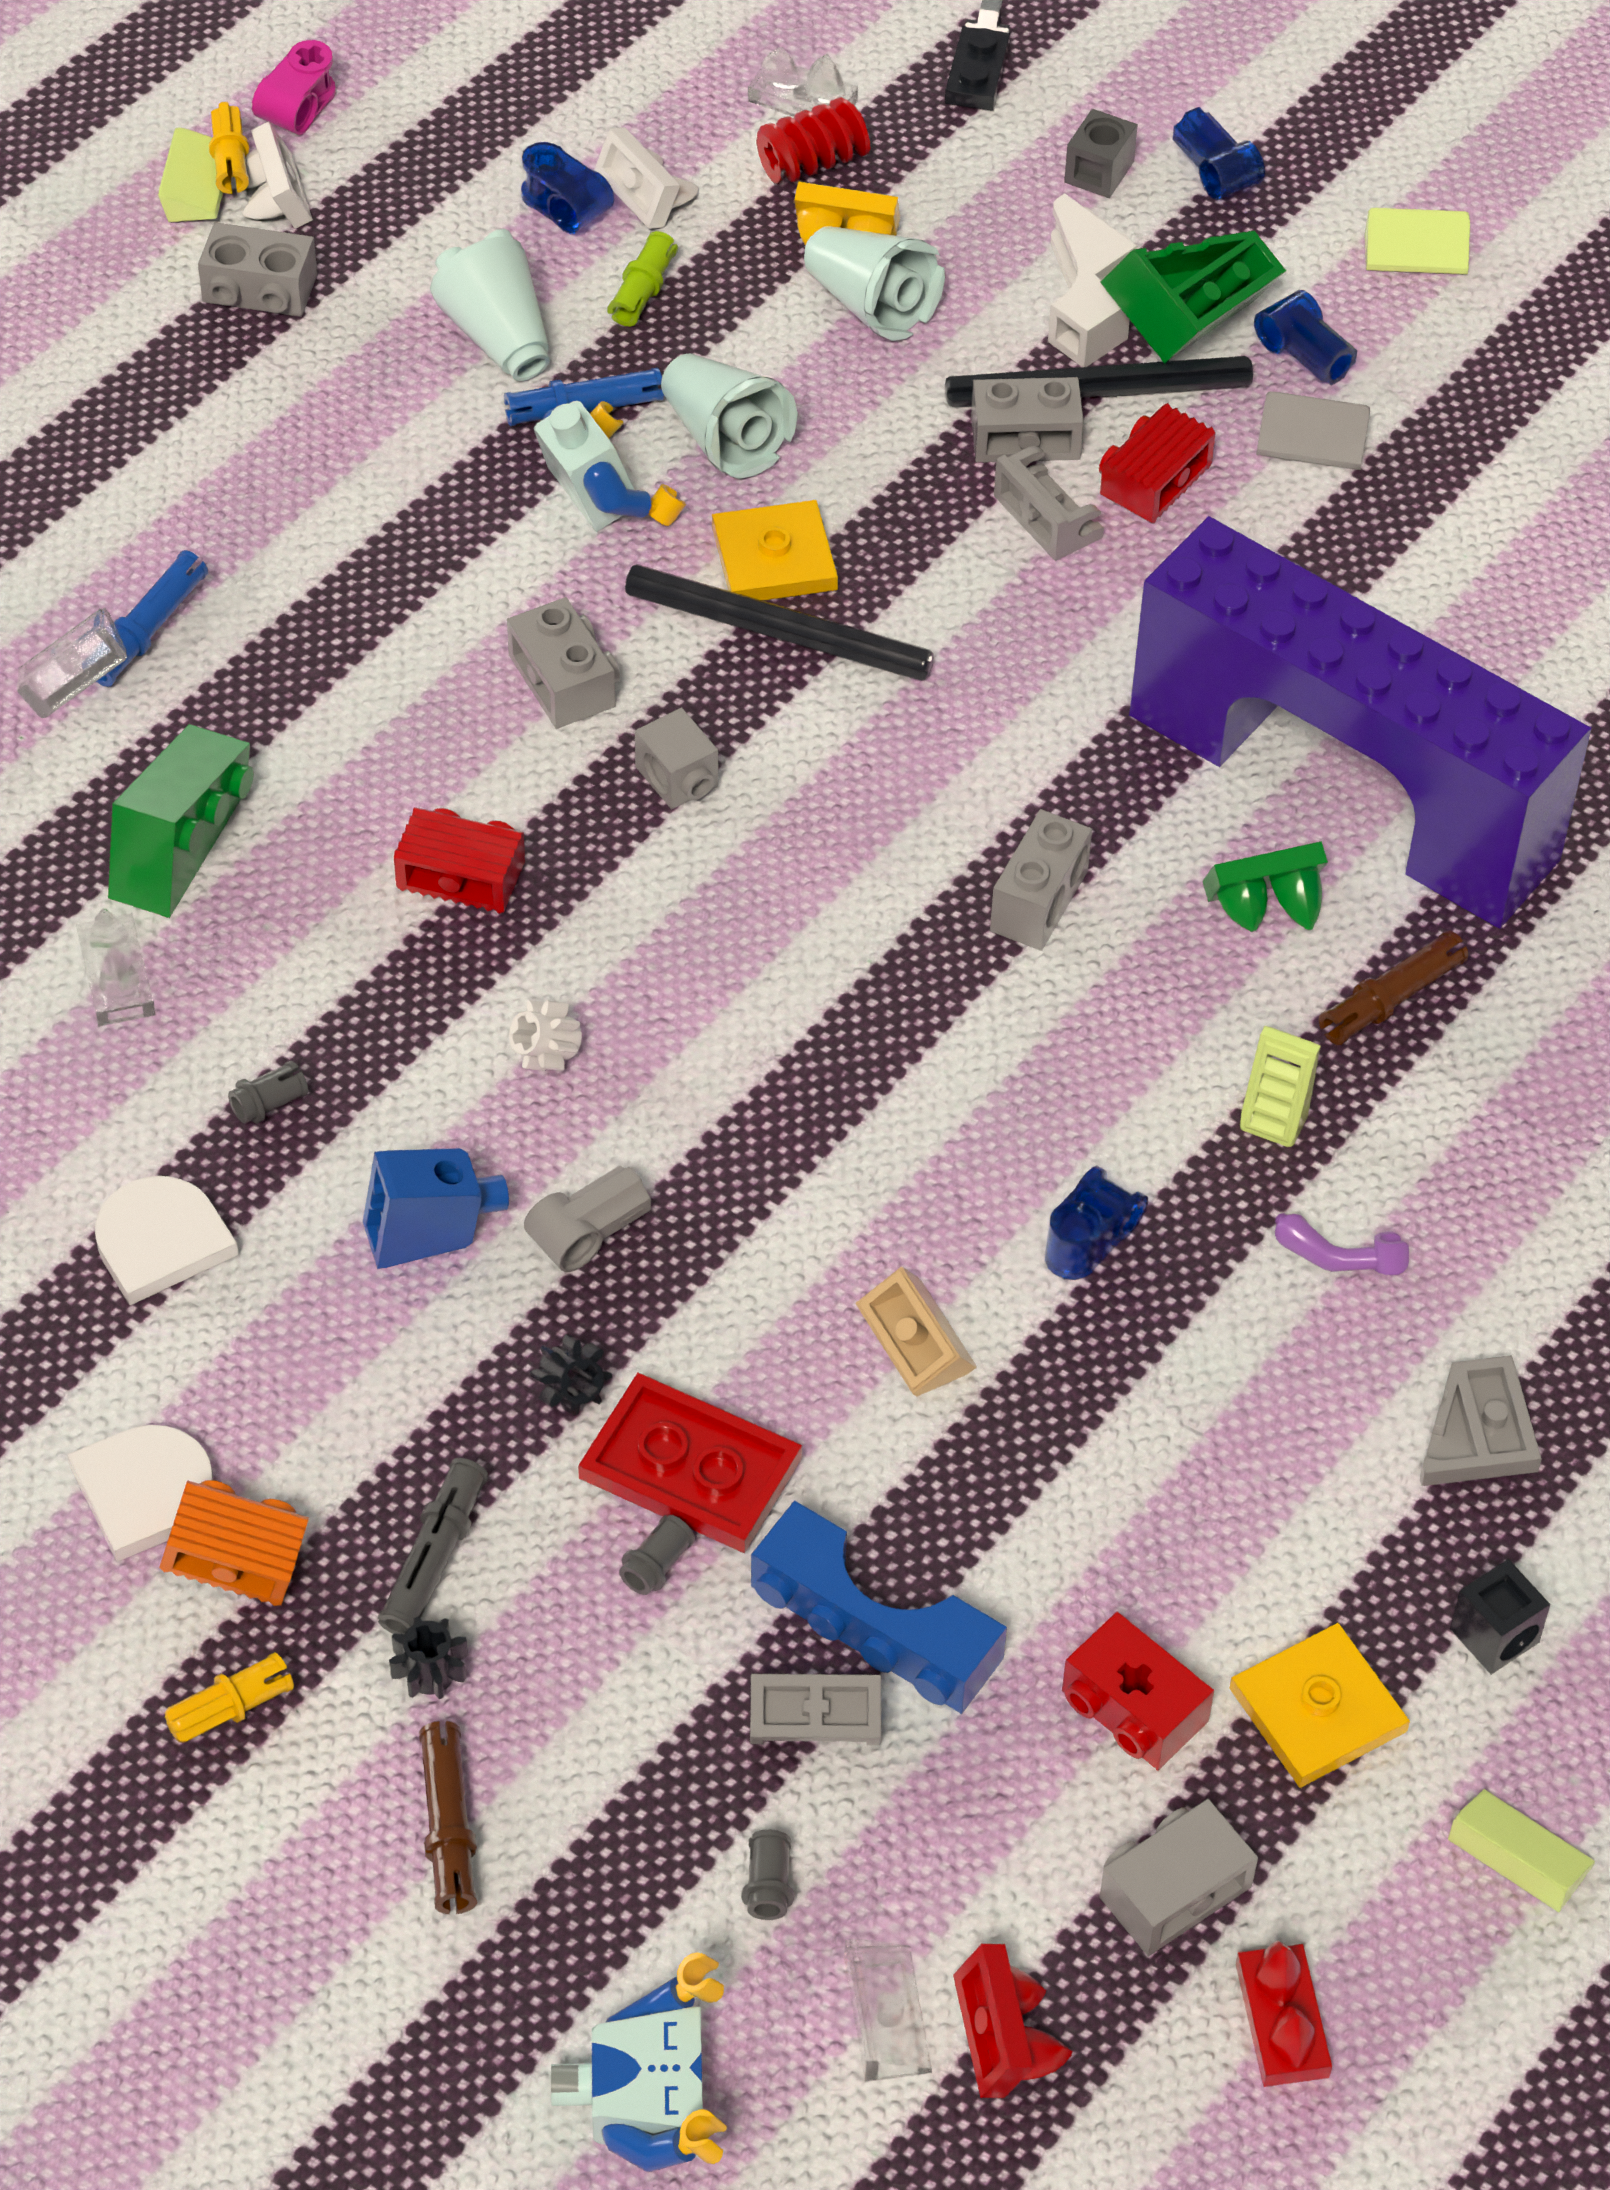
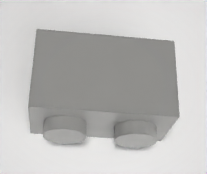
[1099,1799,1258,1957]

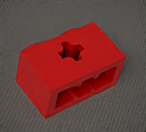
[1062,1611,1214,1770]

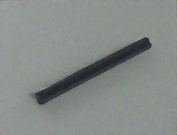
[945,356,1253,407]
[625,564,934,681]

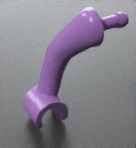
[1275,1213,1409,1275]

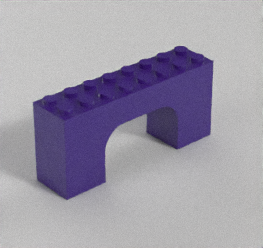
[1129,516,1591,929]

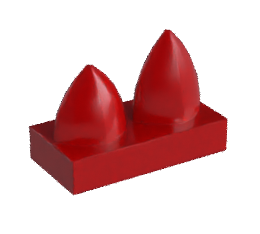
[1235,1941,1332,2087]
[953,1943,1073,2098]

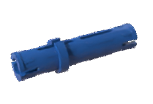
[504,367,664,426]
[84,550,208,687]

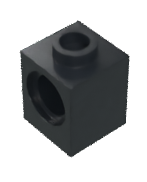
[1450,1559,1551,1675]

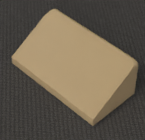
[855,1266,977,1397]

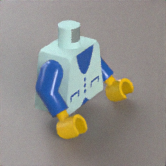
[534,401,686,532]
[551,1952,727,2172]

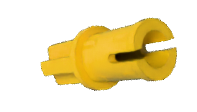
[209,102,249,194]
[165,1652,294,1743]

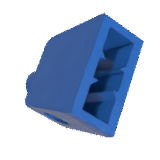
[362,1148,509,1269]

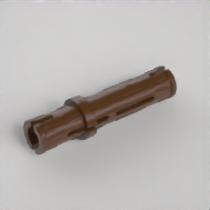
[1318,930,1469,1045]
[419,1721,477,1914]

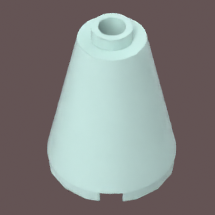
[804,226,945,341]
[661,353,798,479]

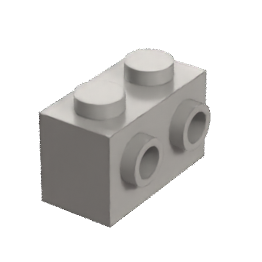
[971,377,1084,463]
[507,597,620,729]

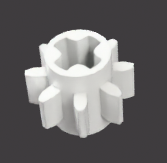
[509,1000,582,1071]

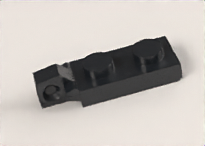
[945,0,1010,111]

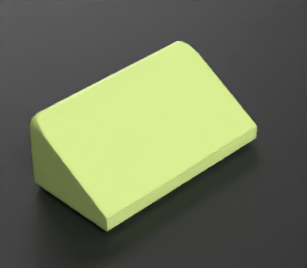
[158,127,223,222]
[1365,208,1470,274]
[1448,1789,1595,1912]

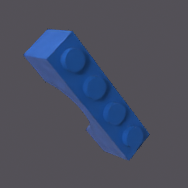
[751,1500,1007,1714]

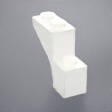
[1048,193,1138,367]

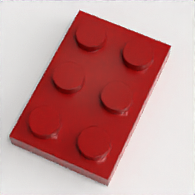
[578,1372,802,1554]

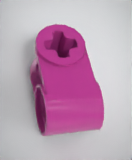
[252,40,336,135]

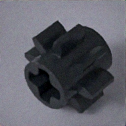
[530,1334,612,1416]
[389,1617,468,1699]

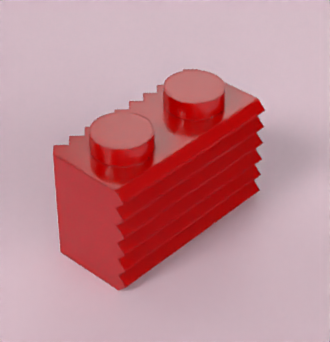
[1099,403,1216,523]
[394,807,525,914]

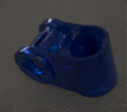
[521,142,615,234]
[1044,1165,1148,1280]

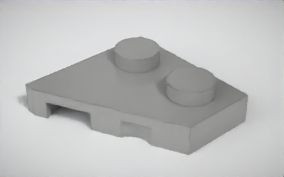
[1420,1355,1542,1486]

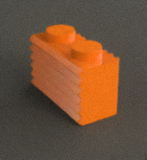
[159,1480,309,1606]

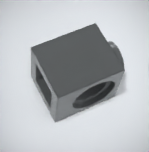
[1064,109,1138,199]

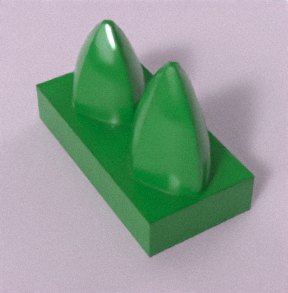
[1202,841,1328,932]

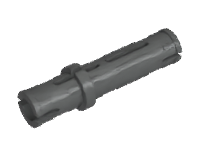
[377,1458,488,1635]

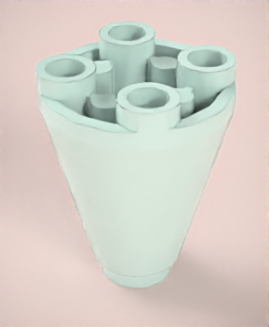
[430,229,550,381]

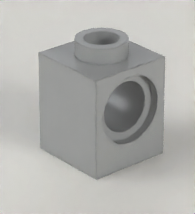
[635,707,718,810]

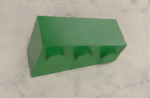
[1100,230,1286,363]
[108,724,254,918]

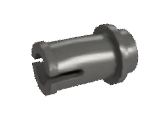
[228,1061,308,1123]
[619,1515,695,1595]
[741,1829,794,1920]

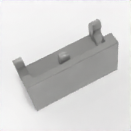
[994,446,1104,561]
[750,1674,881,1745]

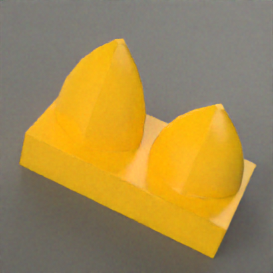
[794,182,900,245]

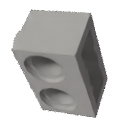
[198,222,317,317]
[990,809,1092,951]

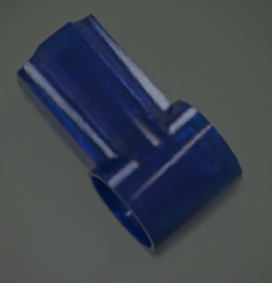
[1172,107,1265,200]
[1254,290,1358,385]

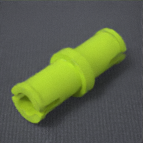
[607,231,678,327]

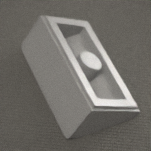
[1256,391,1370,470]

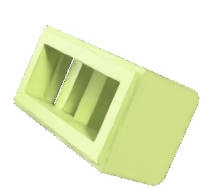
[1240,1026,1320,1147]

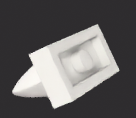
[231,121,313,229]
[594,127,698,229]

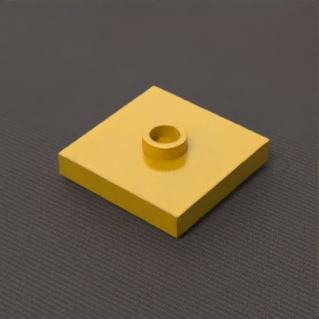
[712,500,838,600]
[1229,1623,1410,1788]

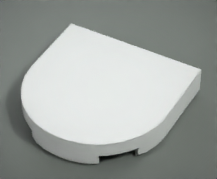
[95,1176,239,1305]
[67,1425,213,1562]

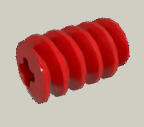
[756,97,871,184]

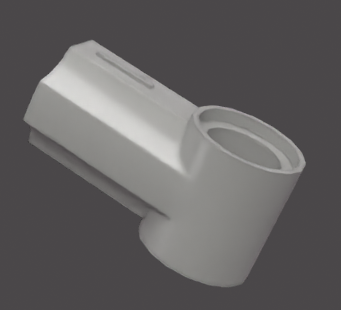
[524,1165,651,1272]

